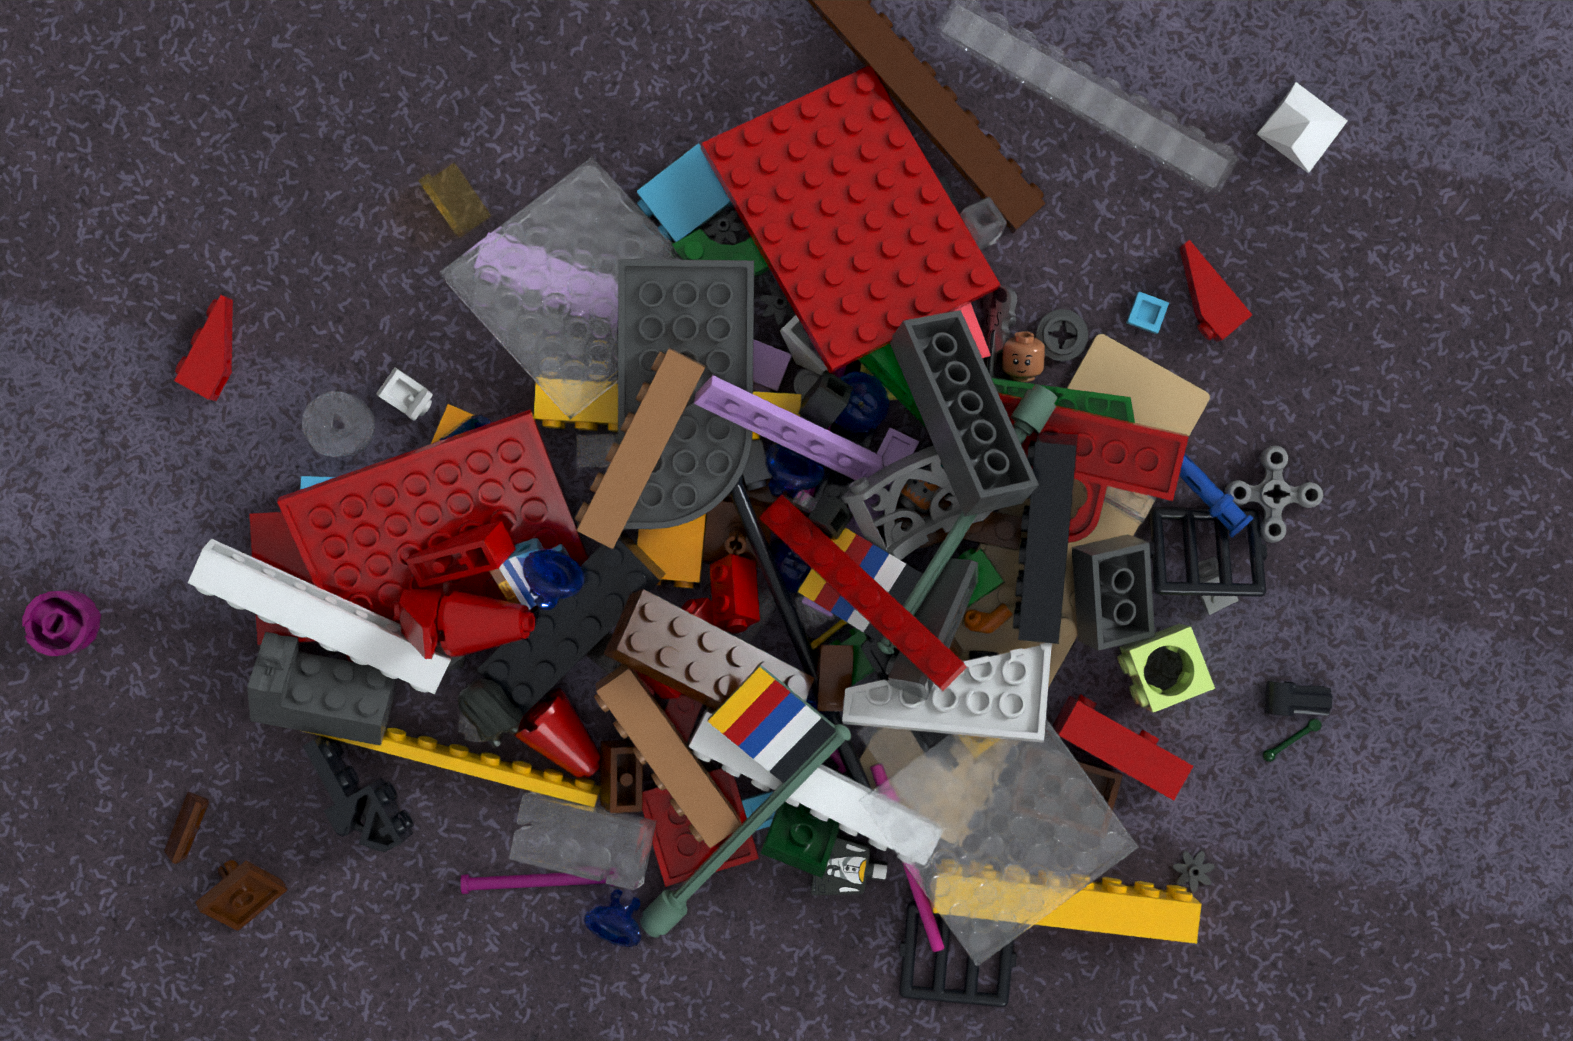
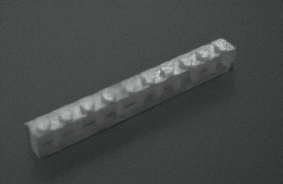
[935,0,1239,196]

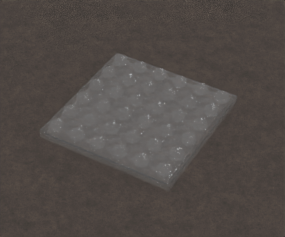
[440,157,683,420]
[858,719,1139,967]

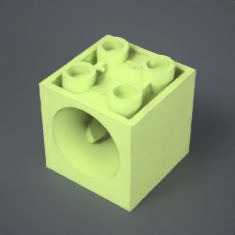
[1117,624,1215,713]

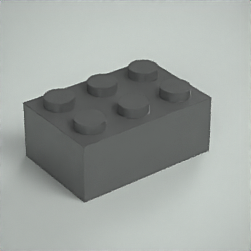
[1071,534,1155,651]

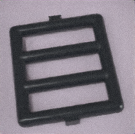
[1149,507,1267,597]
[899,901,1017,1007]

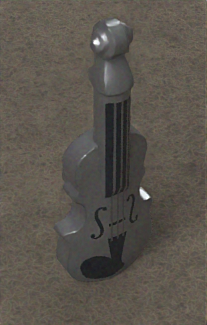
[982,285,1017,379]

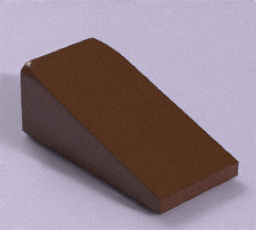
[817,645,853,711]

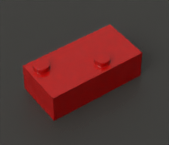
[249,512,315,645]
[1051,694,1193,801]

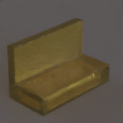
[418,163,491,238]

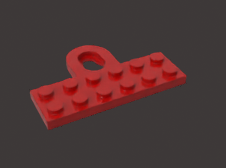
[998,393,1189,543]

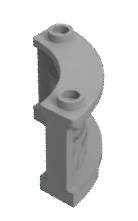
[841,445,993,560]

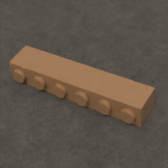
[574,348,705,549]
[594,664,742,848]

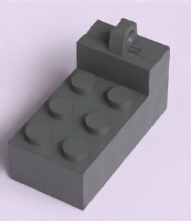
[247,632,396,746]

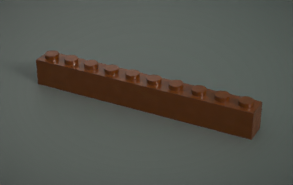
[806,0,1046,233]

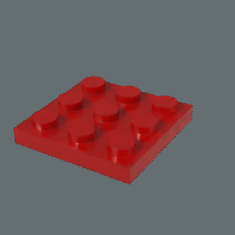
[642,767,759,887]

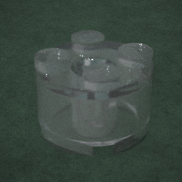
[302,391,375,458]

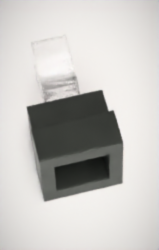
[793,490,853,539]

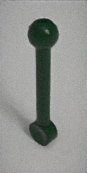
[1263,718,1321,762]

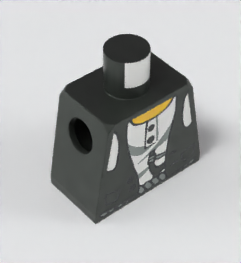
[811,834,887,895]

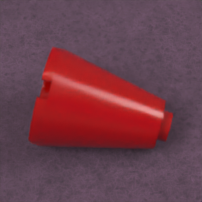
[437,591,535,657]
[513,688,601,778]

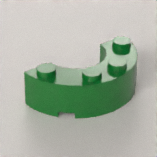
[672,229,769,278]

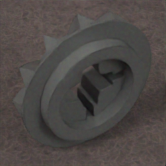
[1036,309,1088,361]

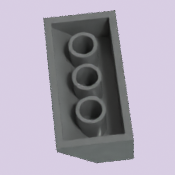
[885,558,978,700]

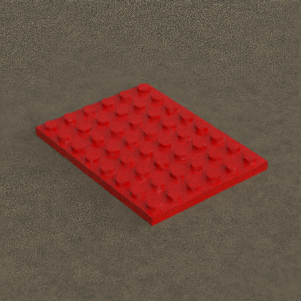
[700,66,1001,373]
[277,409,589,665]

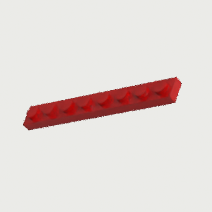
[759,495,967,692]

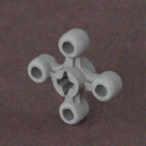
[1224,445,1323,543]

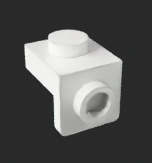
[376,367,433,421]

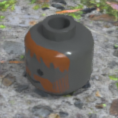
[897,466,940,514]

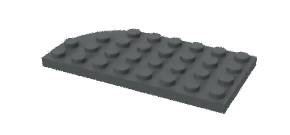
[618,259,754,529]

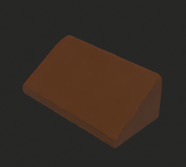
[164,792,209,864]

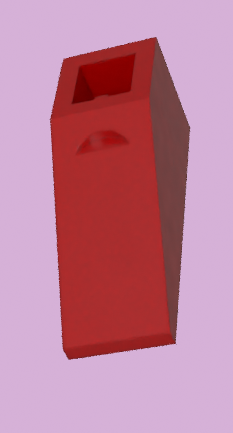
[174,295,233,401]

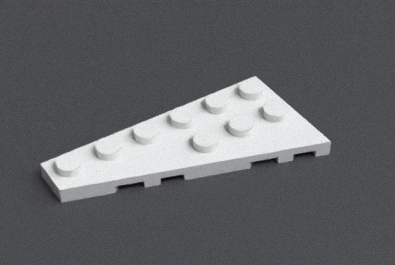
[842,643,1052,743]

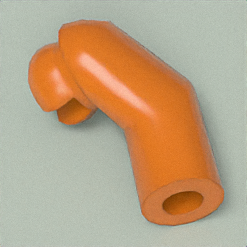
[964,603,1013,634]

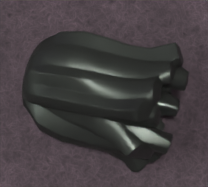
[458,678,523,748]

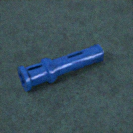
[1179,453,1253,538]

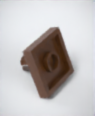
[702,497,772,568]
[195,860,288,931]

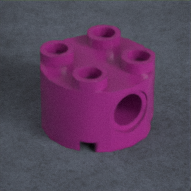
[22,590,101,656]

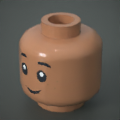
[1002,331,1045,382]

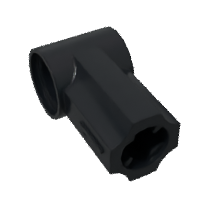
[1264,680,1333,716]

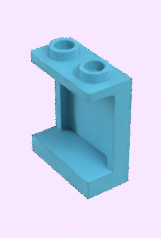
[637,143,733,244]

